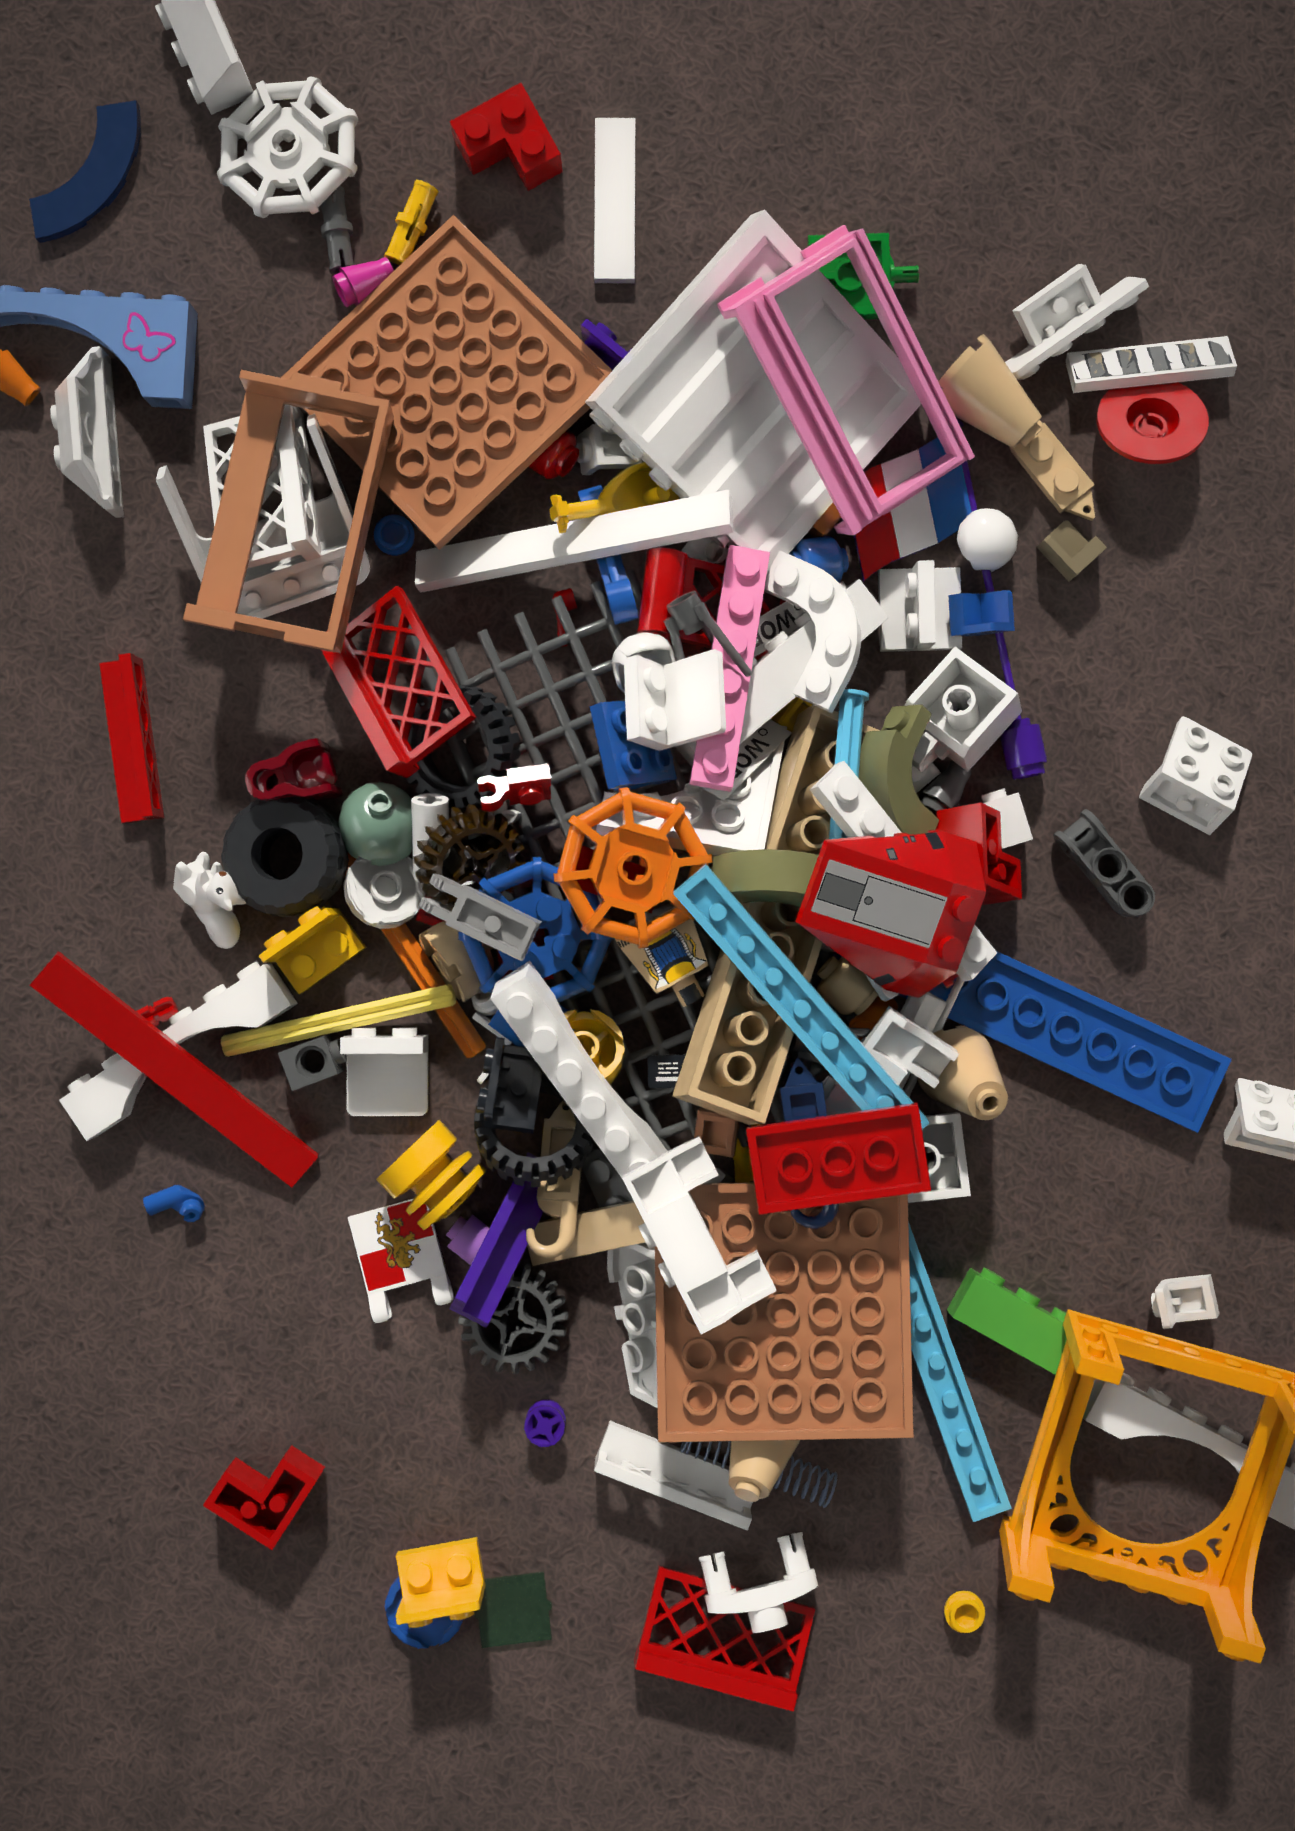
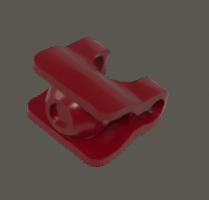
[245,738,342,802]

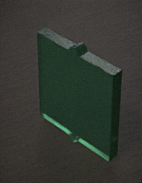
[474,1572,552,1648]

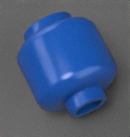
[789,536,849,583]

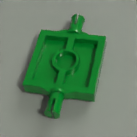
[807,233,919,319]

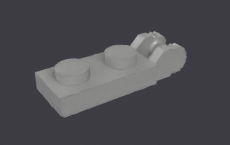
[419,873,542,961]

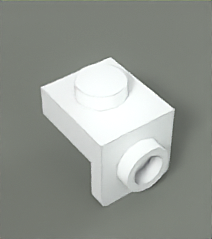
[1151,1274,1219,1329]

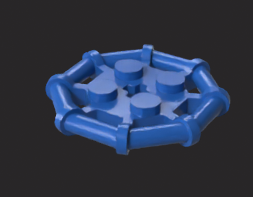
[458,857,615,1002]

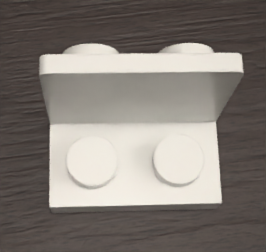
[624,649,726,751]
[1139,716,1252,835]

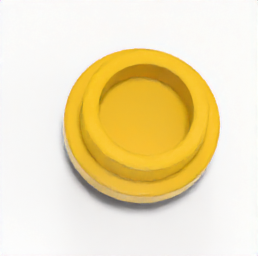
[944,1591,985,1633]

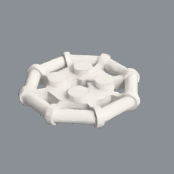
[217,76,358,218]

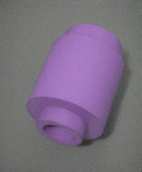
[446,1214,489,1265]

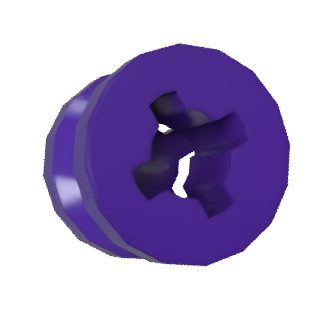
[524,1399,566,1447]

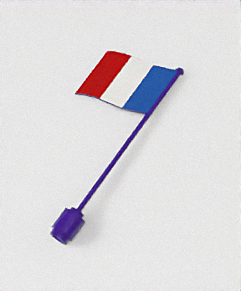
[854,419,1047,780]

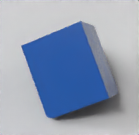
[948,590,1015,636]

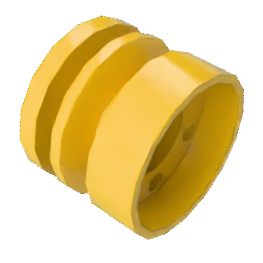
[376,1120,487,1230]

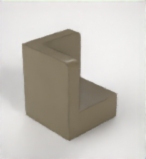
[1036,520,1107,582]

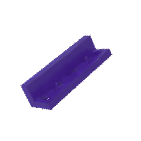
[449,1152,543,1327]

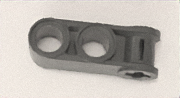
[1053,809,1155,917]

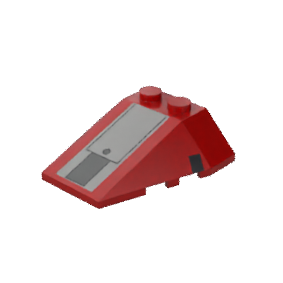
[795,830,986,998]

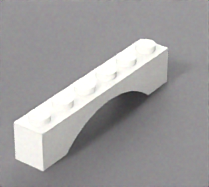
[490,961,667,1178]
[59,962,298,1141]
[1083,1373,1295,1530]

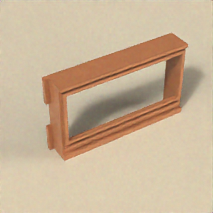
[183,370,394,653]

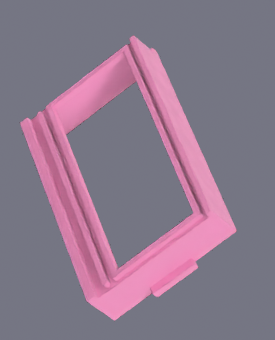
[717,225,975,535]

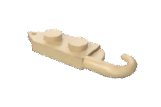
[1009,420,1095,521]
[526,1101,582,1258]

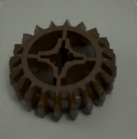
[413,804,526,909]

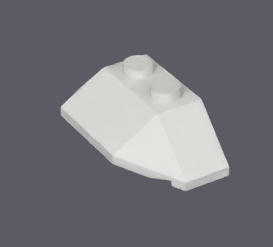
[51,346,124,518]

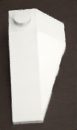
[607,1242,658,1408]

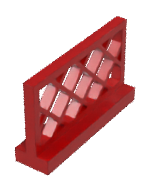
[321,586,476,778]
[634,1566,815,1712]

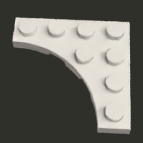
[596,725,787,856]

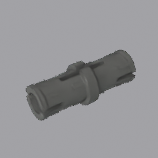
[321,186,355,275]

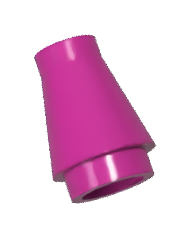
[332,257,394,307]

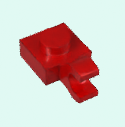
[478,764,551,812]

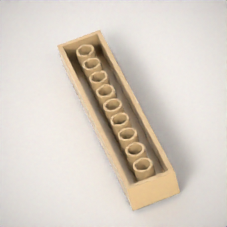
[672,705,880,1125]

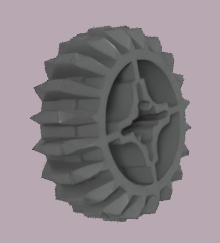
[458,1264,568,1374]

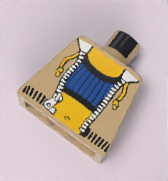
[615,907,708,1007]

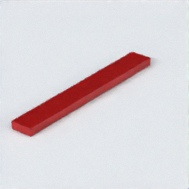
[29,951,318,1188]

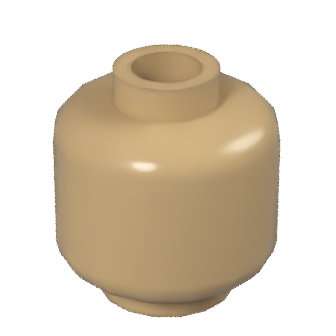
[817,956,878,1015]

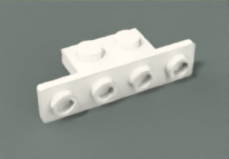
[1005,264,1149,380]

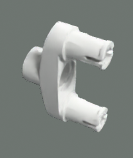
[699,1532,818,1633]

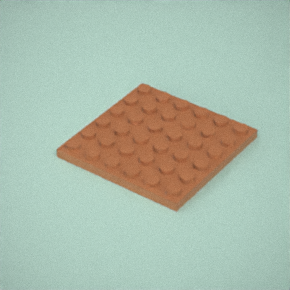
[281,215,613,550]
[655,1182,914,1442]

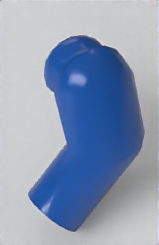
[143,1185,205,1222]

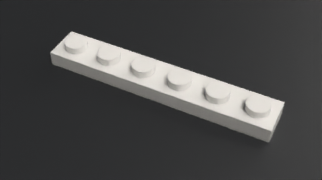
[810,761,997,982]

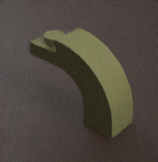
[859,704,939,835]
[709,849,818,907]

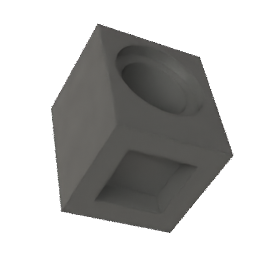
[278,1034,346,1091]

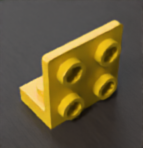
[259,906,367,995]
[395,1537,486,1628]

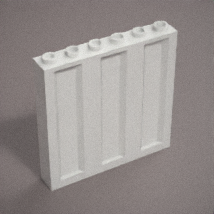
[585,210,921,573]

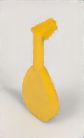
[550,462,679,533]

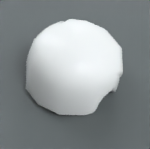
[957,508,1018,572]
[612,632,676,694]

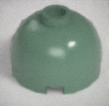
[338,782,413,866]

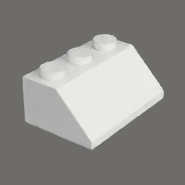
[155,0,253,115]

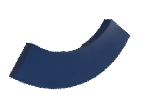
[29,100,141,243]

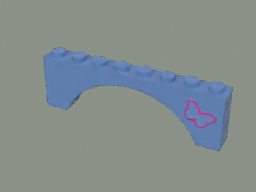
[0,285,198,409]

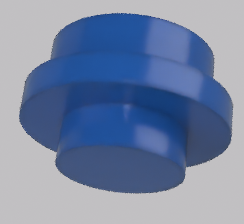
[374,514,415,556]

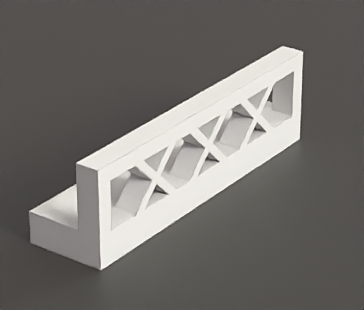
[594,1421,753,1531]

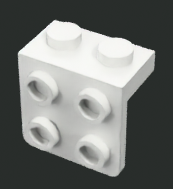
[340,1028,428,1116]

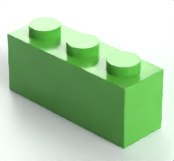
[947,1267,1067,1375]

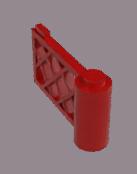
[637,548,786,661]

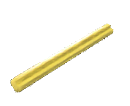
[221,984,456,1057]

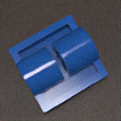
[590,701,677,792]

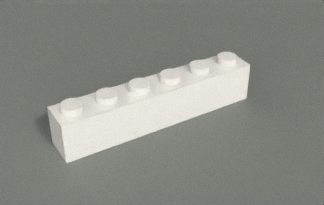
[675,579,890,766]

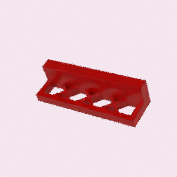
[99,653,164,824]

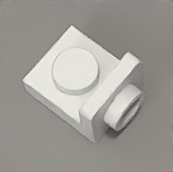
[577,424,642,475]

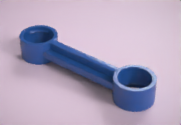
[578,485,639,625]

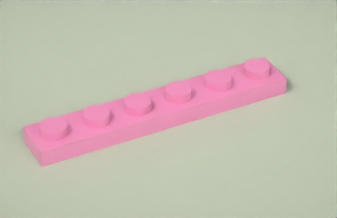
[689,545,770,792]

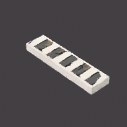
[1066,336,1237,393]

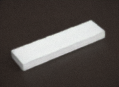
[594,118,635,283]

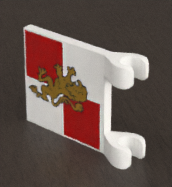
[348,1198,454,1323]

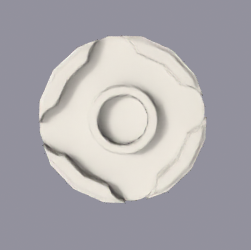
[343,856,425,929]

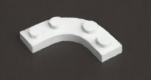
[764,550,861,713]

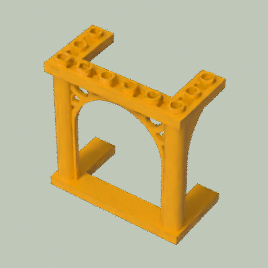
[999,1309,1295,1664]

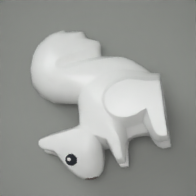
[173,852,246,949]

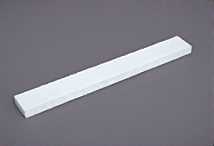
[415,490,734,593]

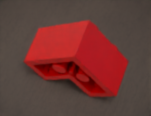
[449,82,563,191]
[935,803,1022,905]
[203,1445,325,1550]

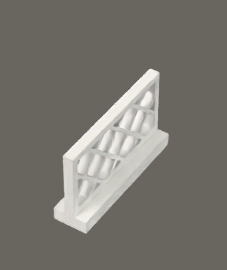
[203,404,322,569]

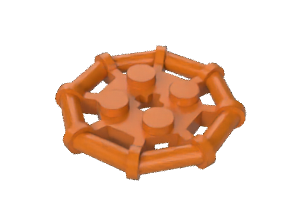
[553,787,713,949]

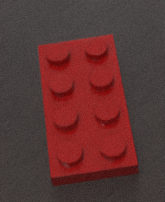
[746,1103,931,1215]

